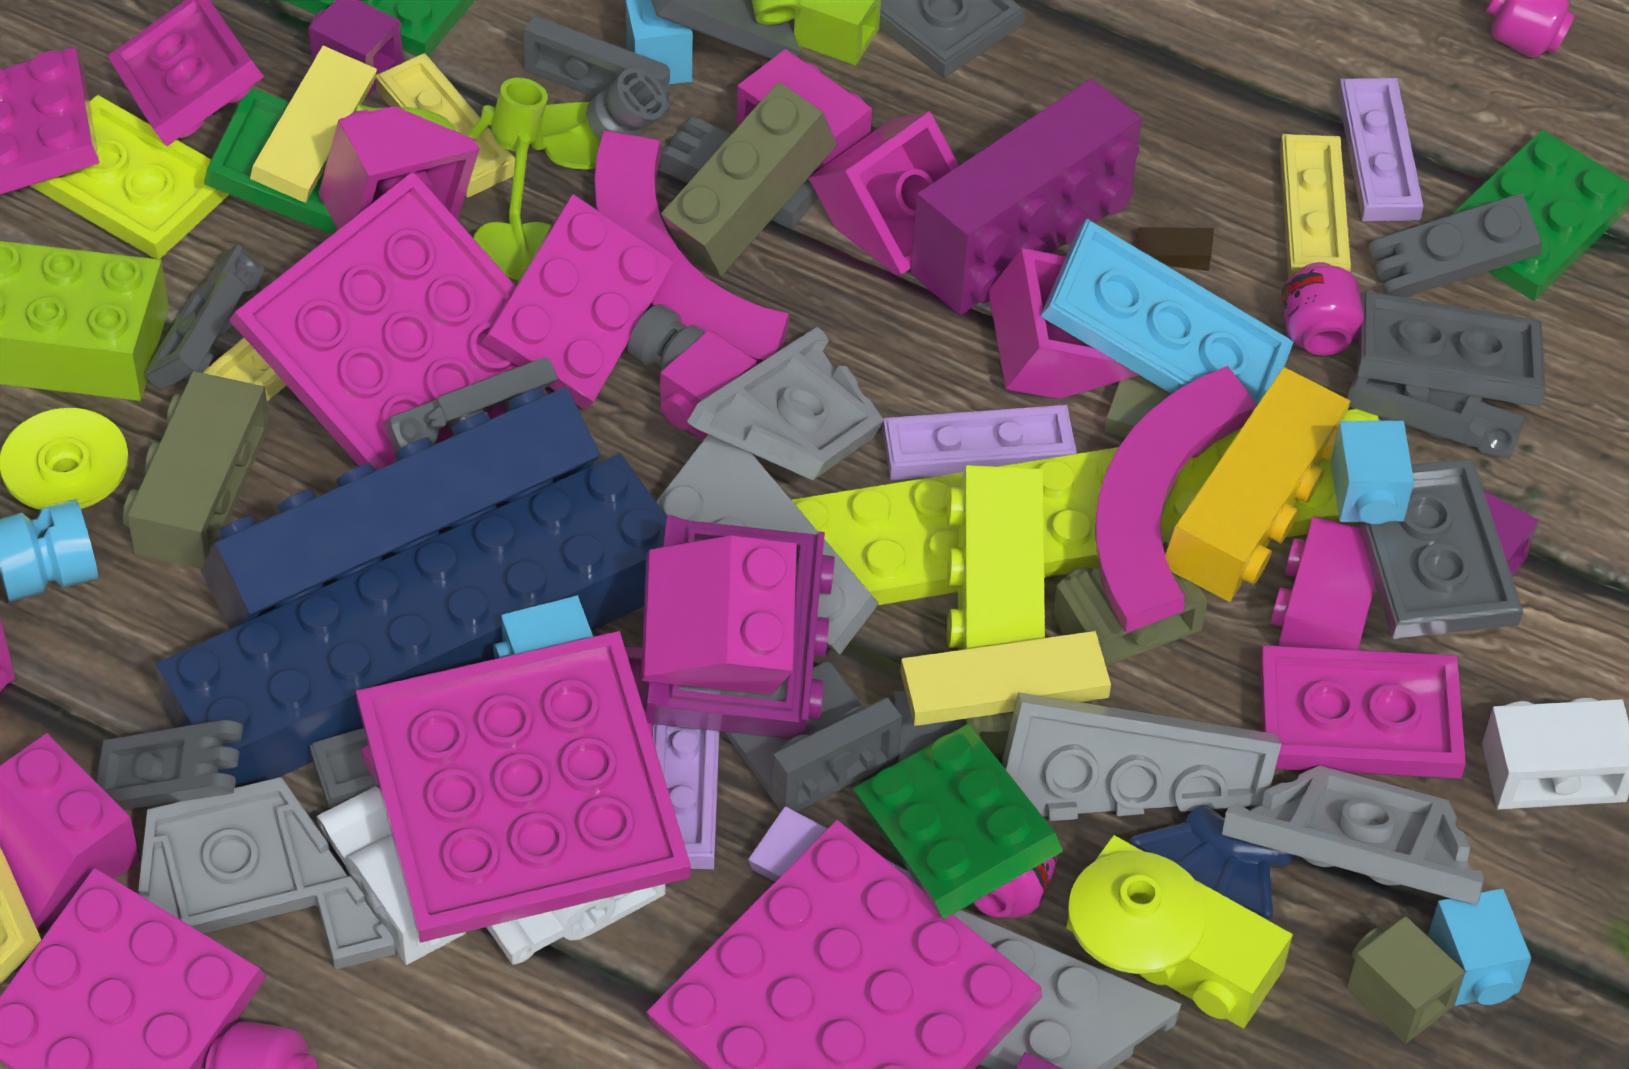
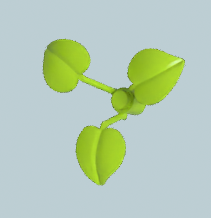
[355,78,601,285]

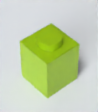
[793,0,881,66]

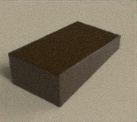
[1136,227,1214,271]

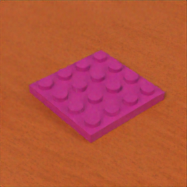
[229,171,518,471]
[356,631,691,943]
[646,820,1042,1069]

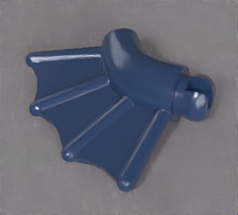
[1129,805,1293,920]

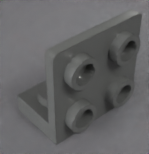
[724,662,902,812]

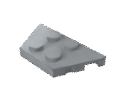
[687,327,884,480]
[1222,765,1484,905]
[953,910,1181,1069]

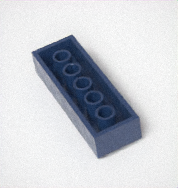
[200,386,601,630]

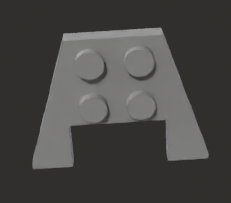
[138,777,395,970]

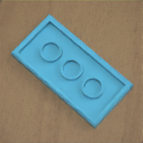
[1040,219,1293,404]

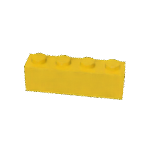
[1165,367,1351,602]

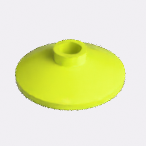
[0,408,128,510]
[1068,851,1207,974]

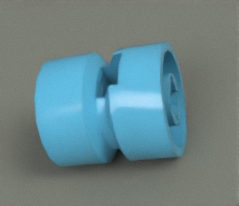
[0,498,98,603]

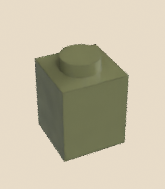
[1347,916,1465,1044]

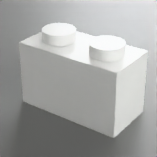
[1482,698,1629,809]

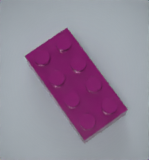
[911,78,1142,316]

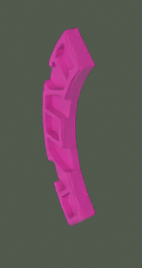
[595,130,789,366]
[1095,366,1258,633]

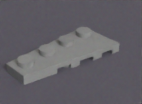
[656,434,879,655]
[1002,692,1281,821]

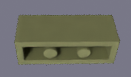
[661,81,837,276]
[123,371,270,569]

